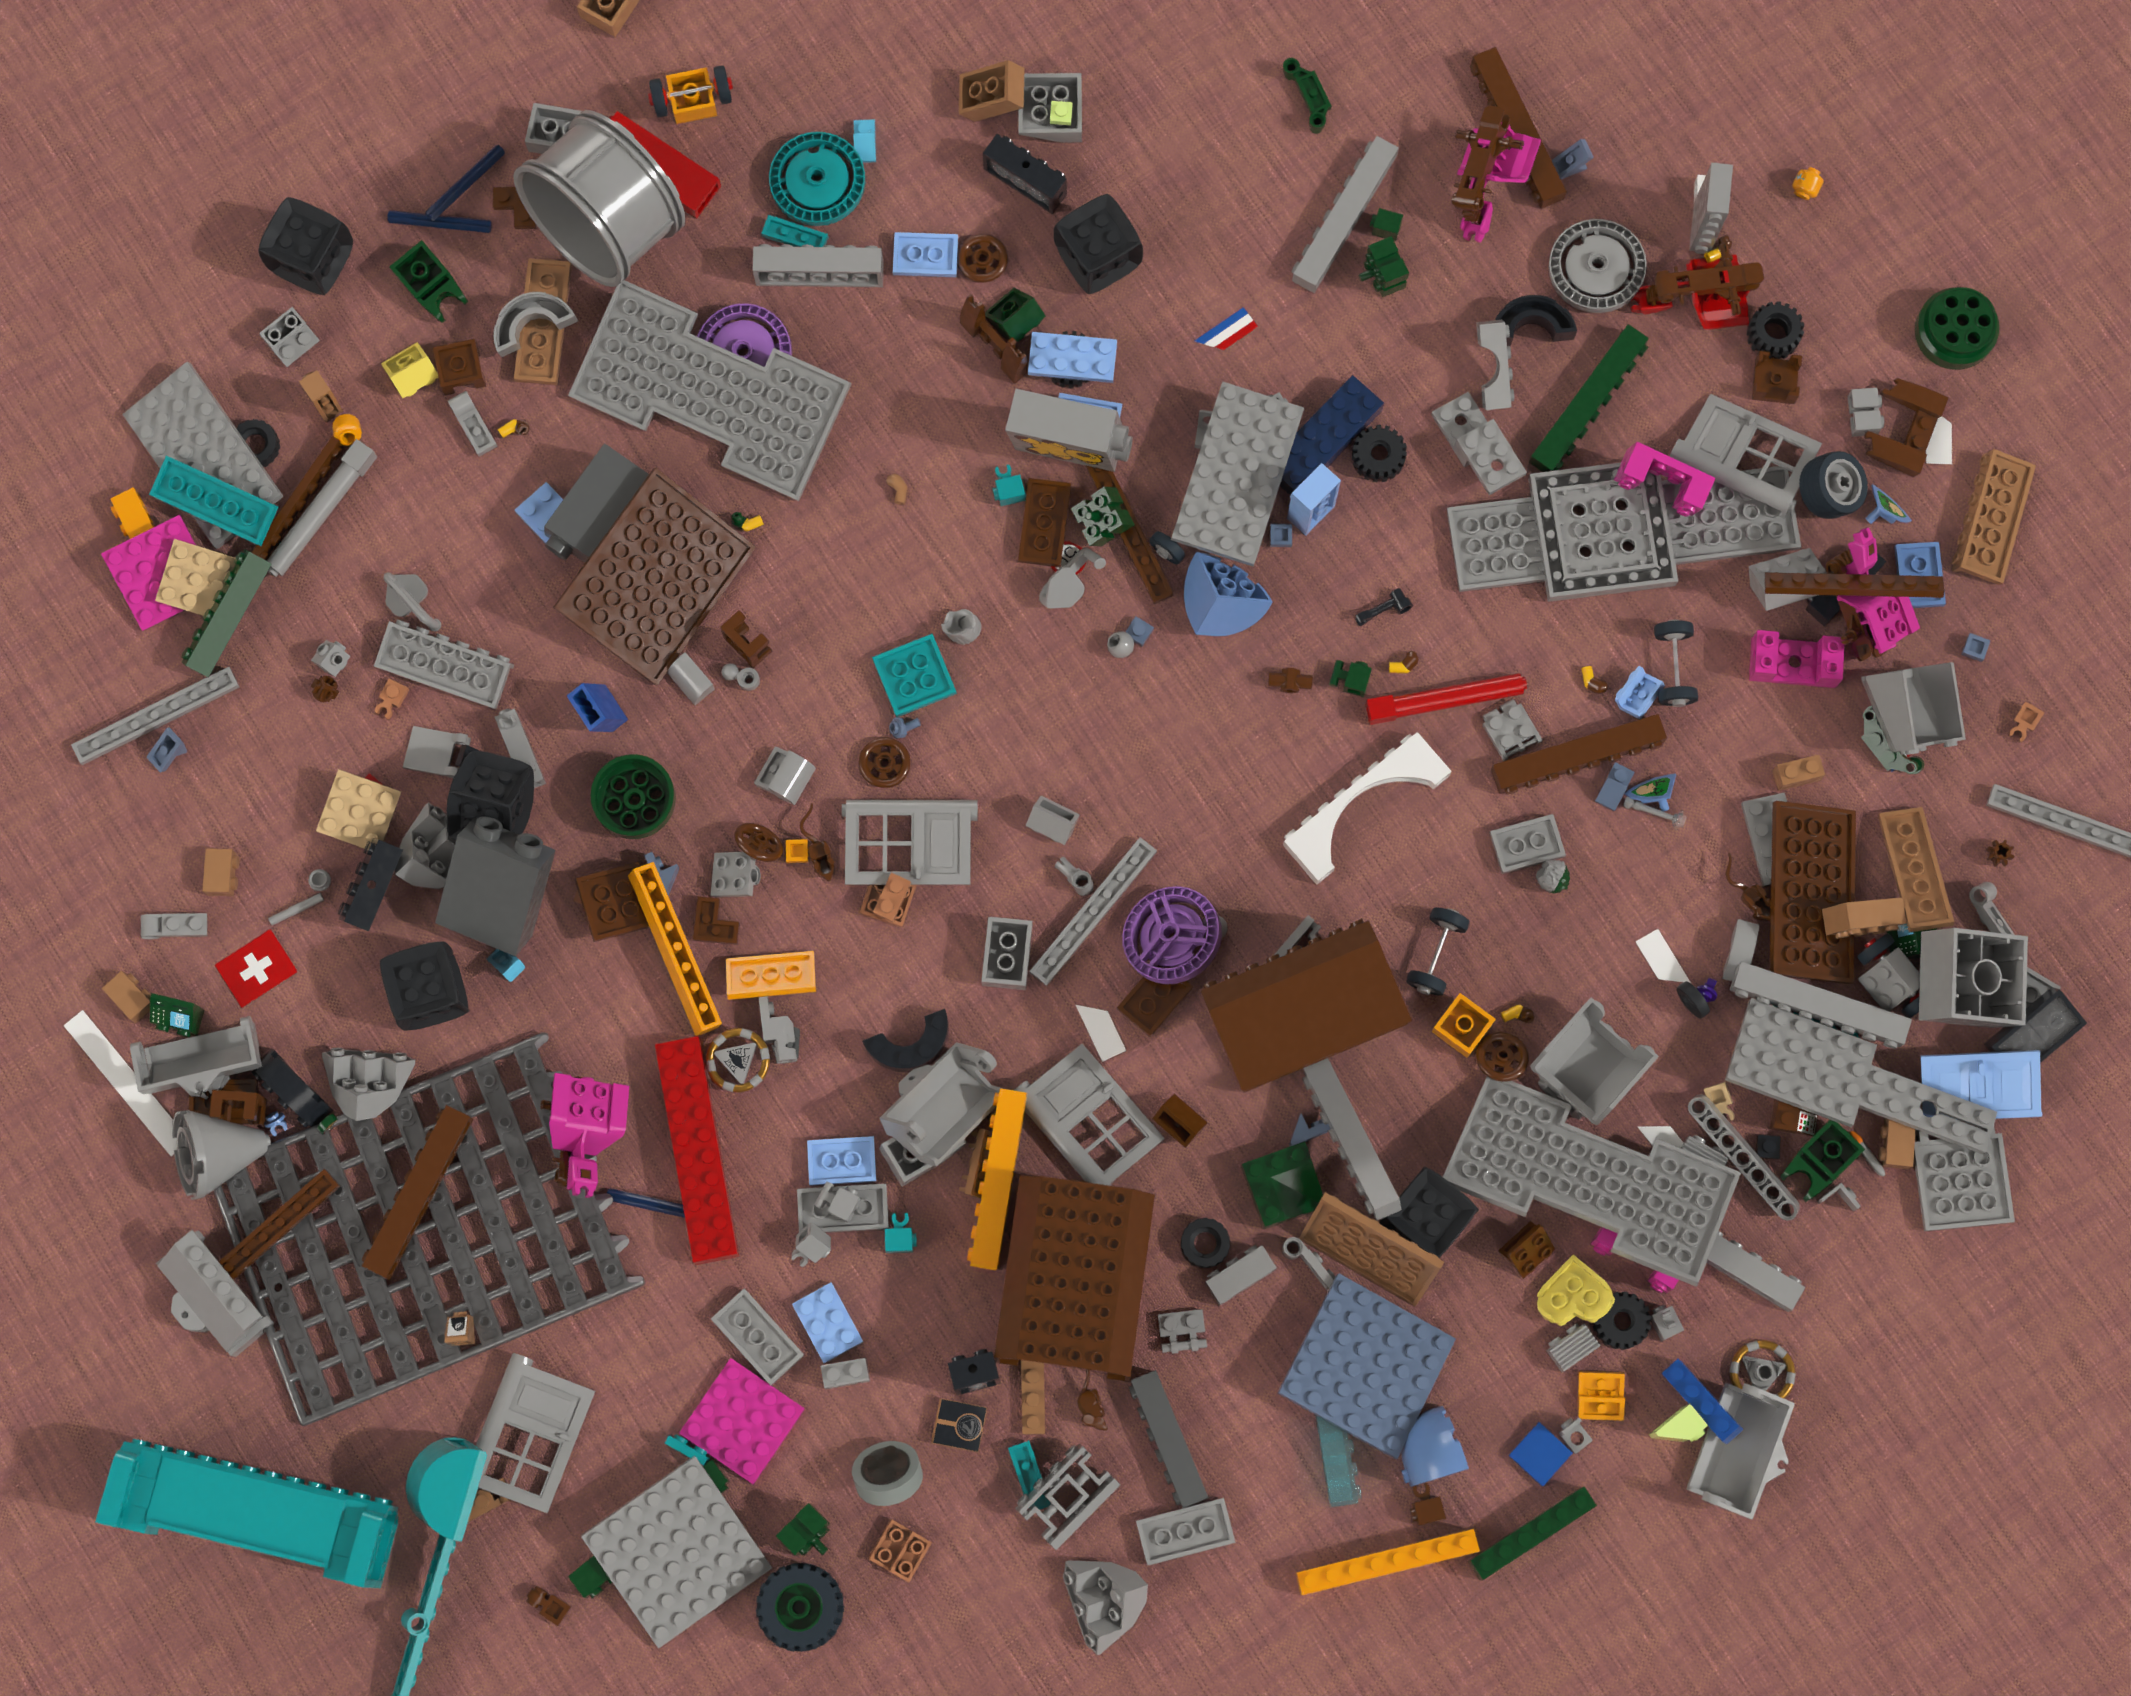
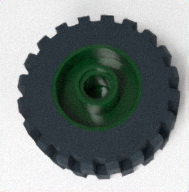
[756,1563,845,1652]

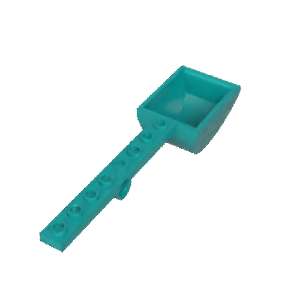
[392,1437,487,1696]

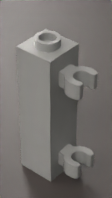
[495,708,546,789]

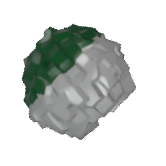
[1536,860,1570,894]

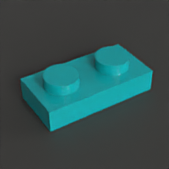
[665,1434,710,1466]

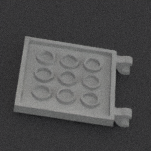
[1914,1126,2015,1232]

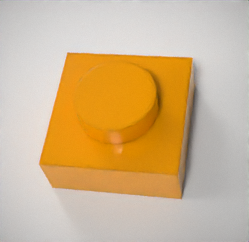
[786,839,809,863]

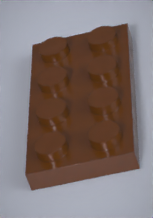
[1018,478,1071,567]

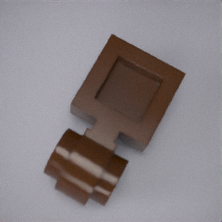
[526,1585,572,1626]

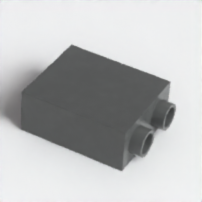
[544,443,649,563]
[435,817,556,956]

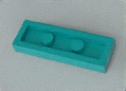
[761,215,828,247]
[1008,1441,1051,1510]

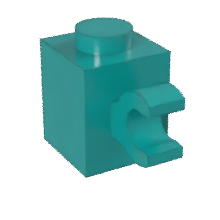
[992,464,1026,506]
[885,1213,917,1254]

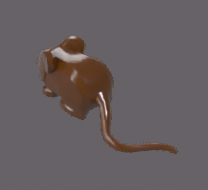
[800,803,835,881]
[1725,853,1771,921]
[1077,1369,1108,1431]

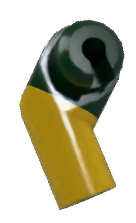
[731,512,764,531]

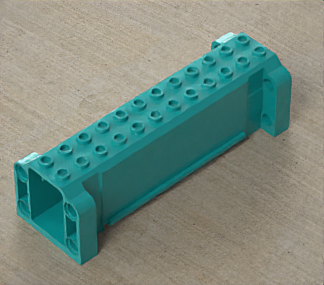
[95,1439,399,1588]

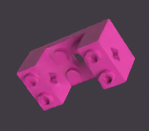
[1614,442,1715,517]
[1749,630,1845,688]
[1590,1227,1679,1294]

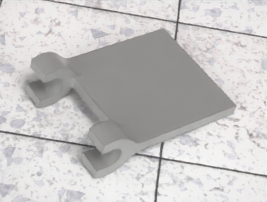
[403,726,471,778]

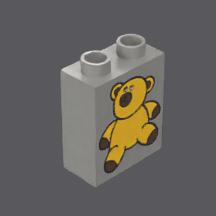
[1005,389,1133,472]

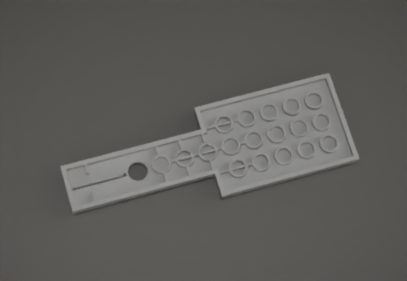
[1725,998,1997,1155]

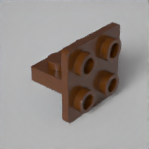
[1498,1221,1555,1278]

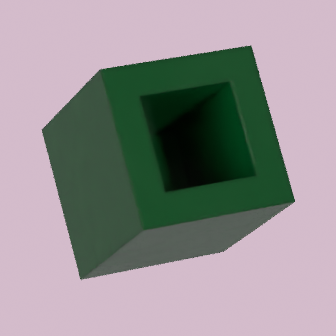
[1370,208,1403,242]

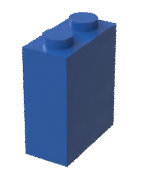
[567,683,628,732]

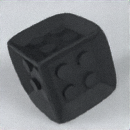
[1053,194,1143,294]
[258,197,353,295]
[446,751,534,841]
[380,941,469,1031]
[1379,1166,1479,1258]

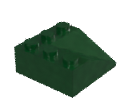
[1241,1141,1323,1230]

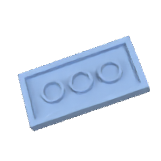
[1028,332,1117,383]

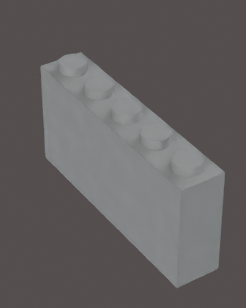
[1689,162,1733,254]

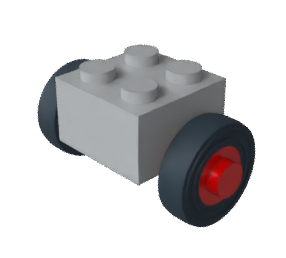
[1857,933,1920,1018]

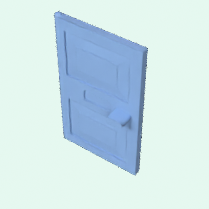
[1920,1050,2043,1120]

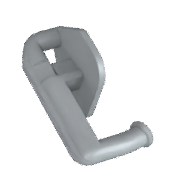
[1039,548,1106,609]
[383,572,441,631]

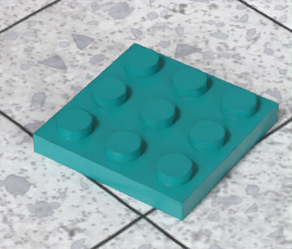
[872,634,957,717]

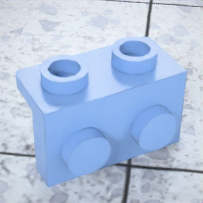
[1615,666,1665,719]

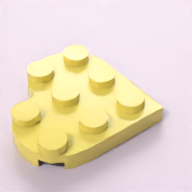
[1537,1255,1615,1326]

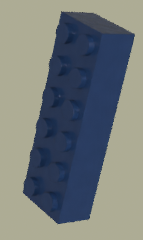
[1280,375,1384,496]

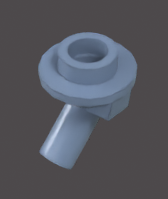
[889,717,921,739]

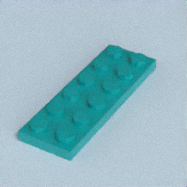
[149,456,279,546]

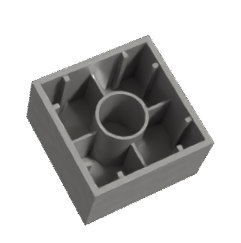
[1919,928,2028,1028]

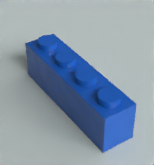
[1661,1358,1744,1444]

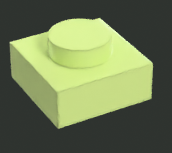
[1050,101,1073,125]

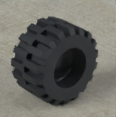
[1747,301,1805,359]

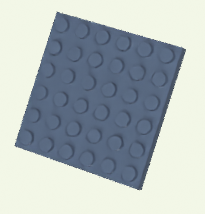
[1277,1273,1456,1459]

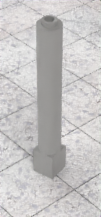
[267,439,377,577]

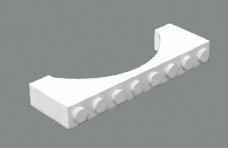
[1283,732,1452,885]

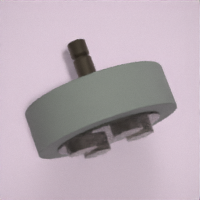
[852,1441,923,1506]

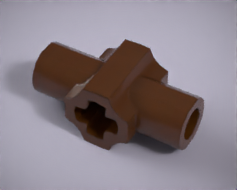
[1268,668,1313,694]

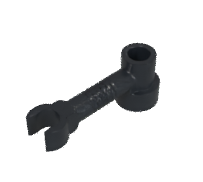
[1355,588,1413,626]

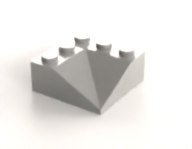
[1018,73,1082,143]

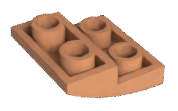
[859,885,916,927]
[868,1518,932,1583]

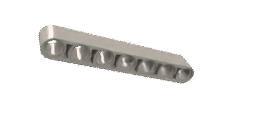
[1688,1094,1800,1221]

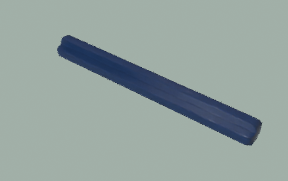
[425,145,505,221]
[387,210,492,233]
[606,1188,685,1218]

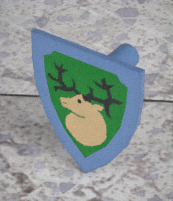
[1866,484,1912,524]
[1624,773,1676,812]

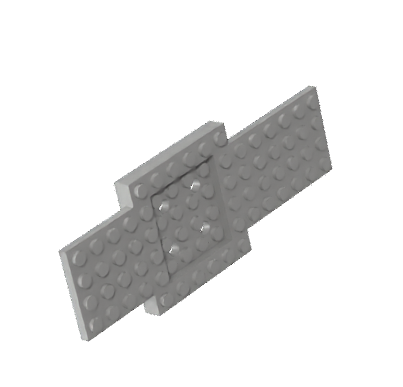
[1446,463,1801,602]

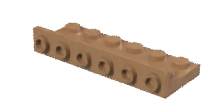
[1952,449,2036,585]

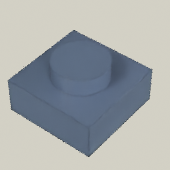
[1270,524,1292,547]
[1126,616,1154,647]
[1961,633,1991,662]

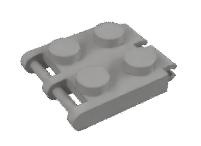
[1482,699,1542,761]

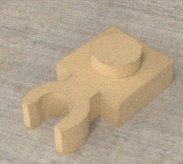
[1704,1082,1734,1124]

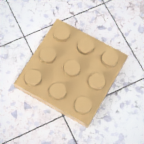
[155,539,236,616]
[316,769,402,848]

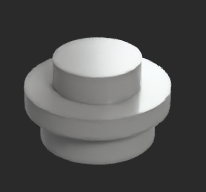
[308,869,331,891]

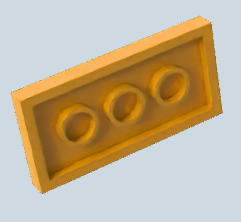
[726,951,816,1000]

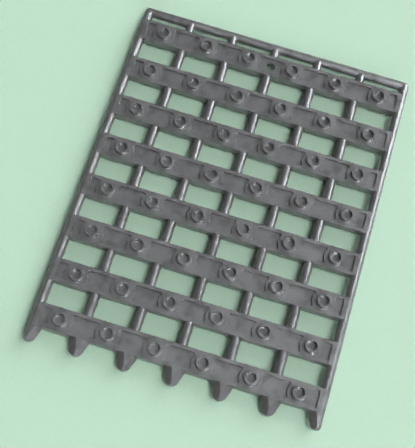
[213,1032,645,1426]

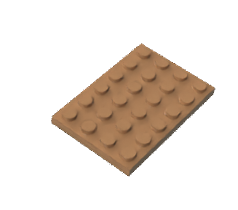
[1299,1192,1444,1307]

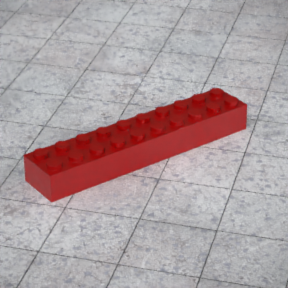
[655,1036,740,1265]

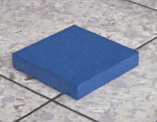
[1508,1422,1573,1487]

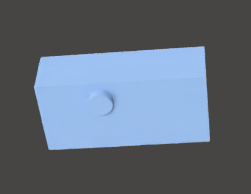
[1287,463,1341,536]

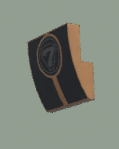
[931,1398,987,1452]

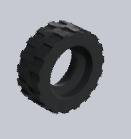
[236,419,280,467]
[1181,1218,1230,1269]

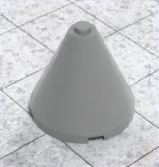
[172,1110,271,1200]

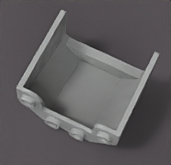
[1861,662,1966,755]
[1530,997,1659,1125]

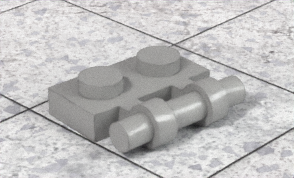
[1158,1309,1207,1354]

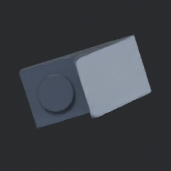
[1552,139,1594,179]
[147,727,187,773]
[1595,762,1635,811]
[644,852,679,896]
[1289,1114,1330,1146]

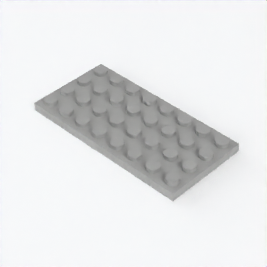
[122,362,284,549]
[1171,381,1304,567]

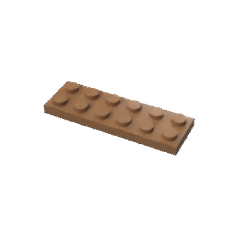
[514,258,572,385]
[1878,807,1954,932]

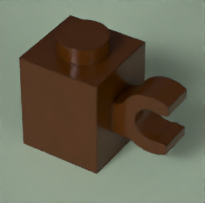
[1410,1483,1446,1526]

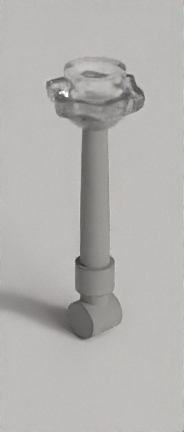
[1623,797,1687,831]

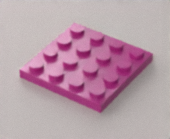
[101,515,196,631]
[679,1358,805,1485]

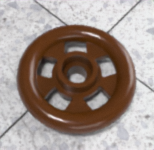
[957,234,1008,283]
[859,737,911,788]
[734,823,783,862]
[1476,1032,1529,1082]

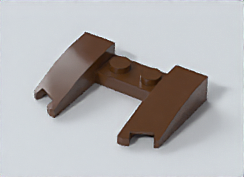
[960,294,1027,384]
[1864,378,1949,477]

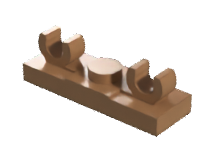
[959,1128,992,1199]

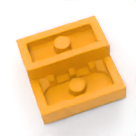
[1578,1370,1625,1421]

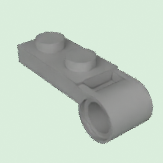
[447,391,498,456]
[1969,882,2015,935]
[141,913,207,939]
[1282,1237,1336,1291]

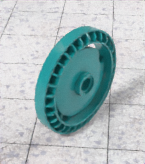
[769,132,865,226]

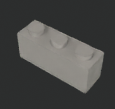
[1205,1245,1277,1306]

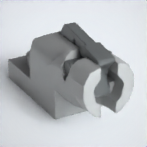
[759,996,800,1064]

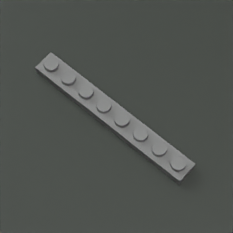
[71,667,240,765]
[1986,784,2131,858]
[1029,837,1157,986]

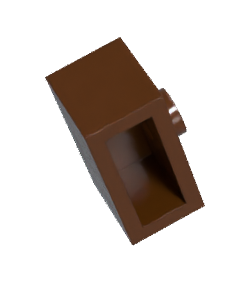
[1152,1093,1208,1148]

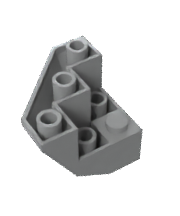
[395,802,456,889]
[322,1048,415,1121]
[1063,1560,1148,1655]

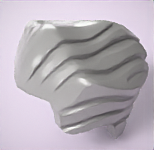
[941,609,982,645]

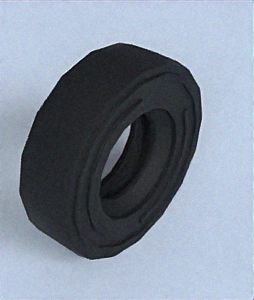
[1677,981,1710,1019]

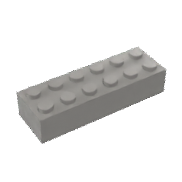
[753,244,884,287]

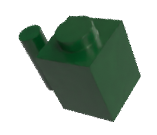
[1329,660,1372,697]

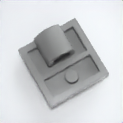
[711,852,761,897]

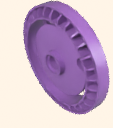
[697,303,792,367]
[1122,886,1222,984]

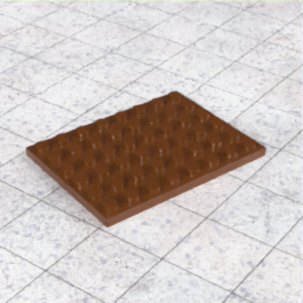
[553,468,756,686]

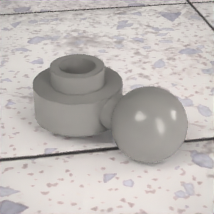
[721,663,760,691]

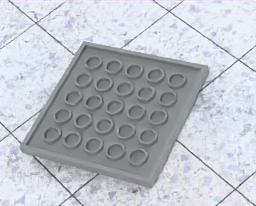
[581,1456,772,1648]

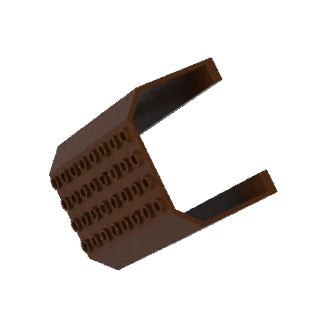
[1201,919,1412,1093]
[994,1176,1155,1382]

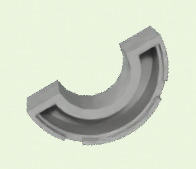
[494,292,578,357]

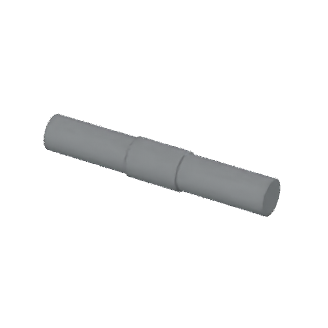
[268,893,324,926]

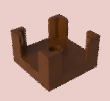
[433,339,487,396]
[1752,351,1802,404]
[720,610,772,669]
[209,1090,267,1126]

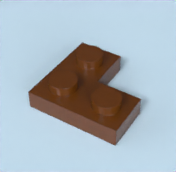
[493,187,536,229]
[693,896,740,945]

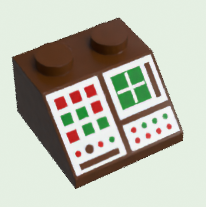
[1770,1099,1818,1137]

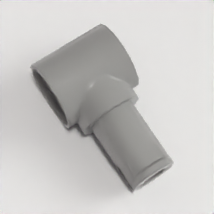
[1055,857,1094,896]

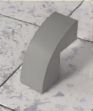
[1722,919,1759,981]

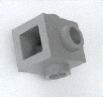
[311,640,351,677]

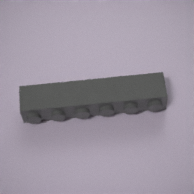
[1128,1370,1208,1508]

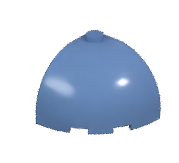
[1184,552,1273,636]
[1401,1406,1469,1487]

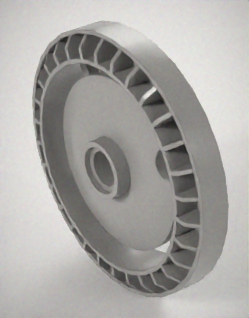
[1548,219,1647,313]

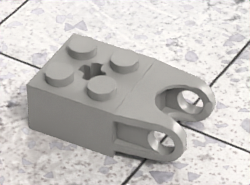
[879,1137,967,1187]

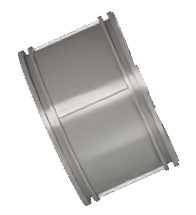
[514,110,685,287]

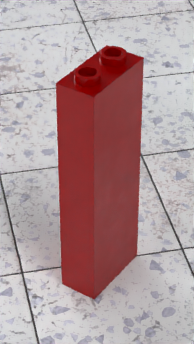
[609,111,721,219]

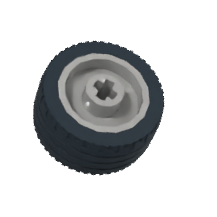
[1799,451,1868,519]

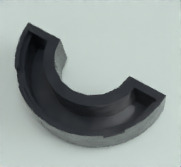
[1495,295,1577,346]
[862,1009,949,1072]
[251,1048,333,1128]

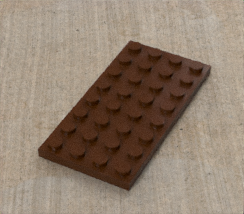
[1770,801,1856,984]

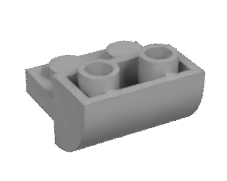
[259,307,320,368]
[754,746,816,805]

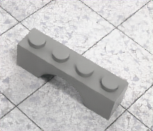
[1476,319,1514,410]

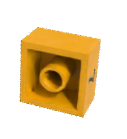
[1431,993,1496,1058]

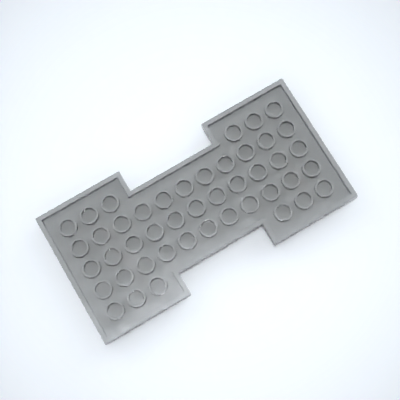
[568,280,852,501]
[1443,1077,1741,1287]

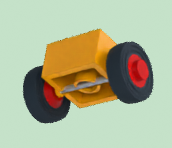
[648,65,733,124]

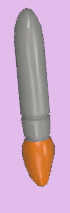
[1849,1131,1885,1177]

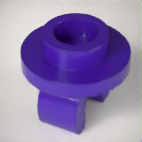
[1697,978,1717,1002]

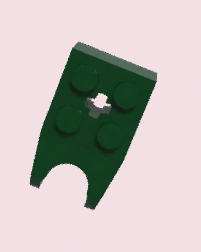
[389,240,468,323]
[1780,1120,1865,1202]

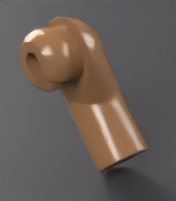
[886,474,908,505]

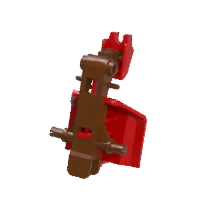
[1631,244,1764,330]

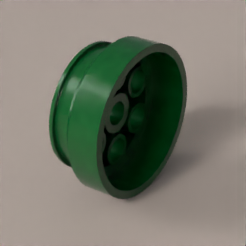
[1915,287,2000,370]
[590,754,676,839]

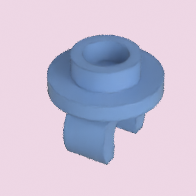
[264,1111,287,1136]

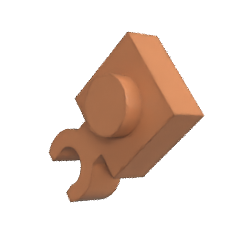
[375,678,409,720]
[2009,701,2045,743]

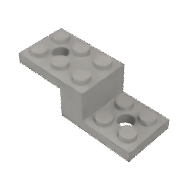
[1431,392,1527,495]

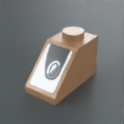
[445,1312,475,1346]

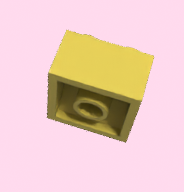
[381,342,438,398]

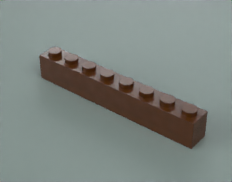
[1470,47,1567,209]
[1491,714,1667,795]
[362,1105,474,1280]

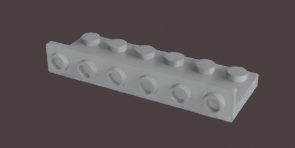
[374,619,514,709]

